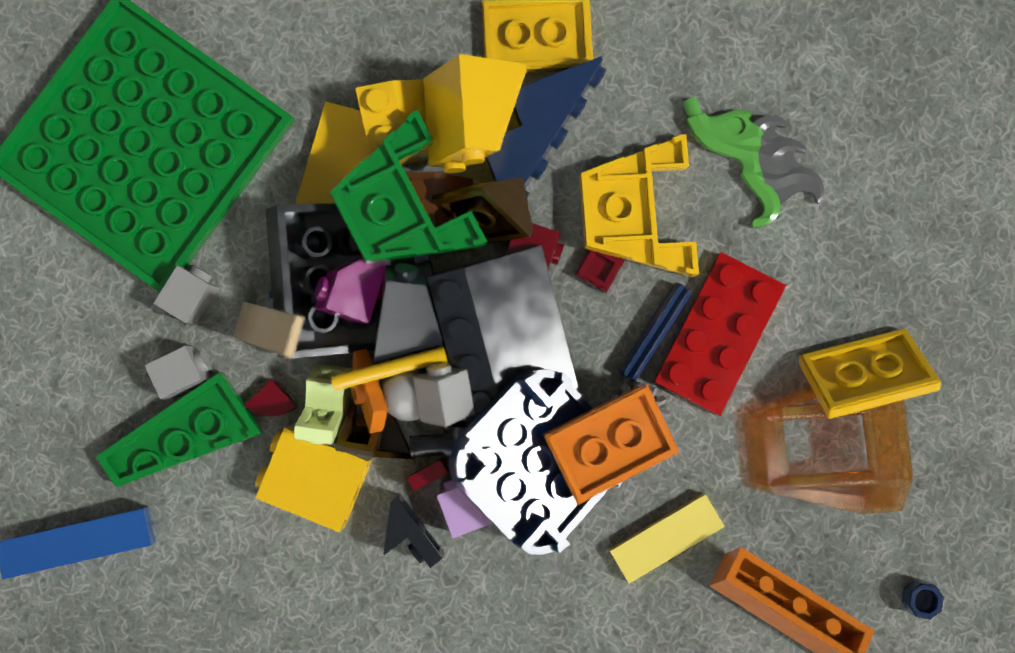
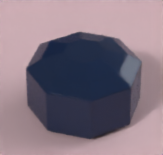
[901,579,944,620]

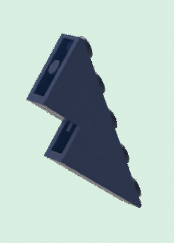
[485,56,607,198]

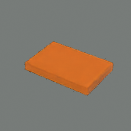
[543,383,680,505]

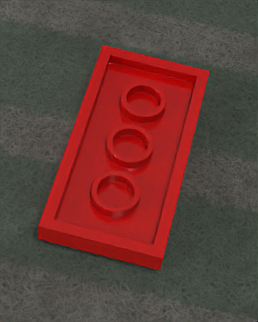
[653,252,787,416]

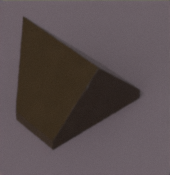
[336,397,415,459]

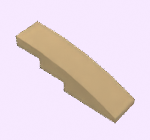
[233,302,304,358]

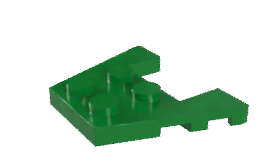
[330,110,487,263]

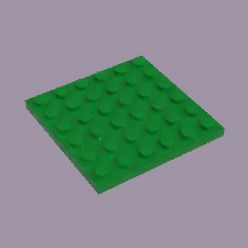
[0,0,295,293]

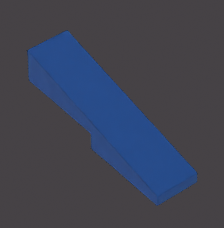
[0,506,155,580]

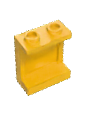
[255,426,373,532]

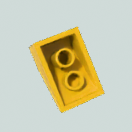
[355,79,428,165]

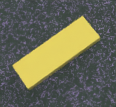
[609,493,725,584]

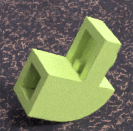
[294,363,352,444]

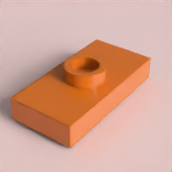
[351,349,388,434]

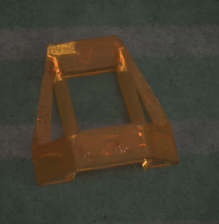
[742,384,913,514]

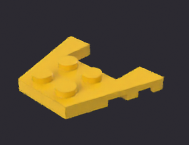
[579,134,699,277]

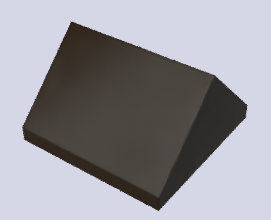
[431,177,533,244]

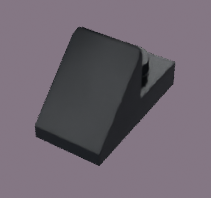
[383,494,445,568]

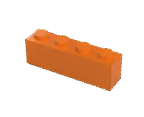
[709,547,875,653]

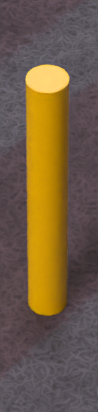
[331,346,447,391]

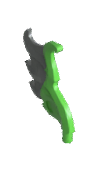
[683,97,824,229]

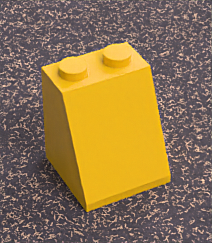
[423,54,526,173]

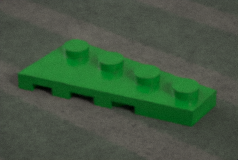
[96,372,264,487]

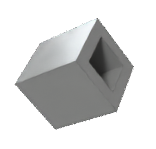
[153,265,219,325]
[144,346,212,399]
[413,363,475,427]

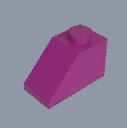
[314,256,389,323]

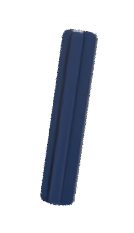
[619,282,692,381]

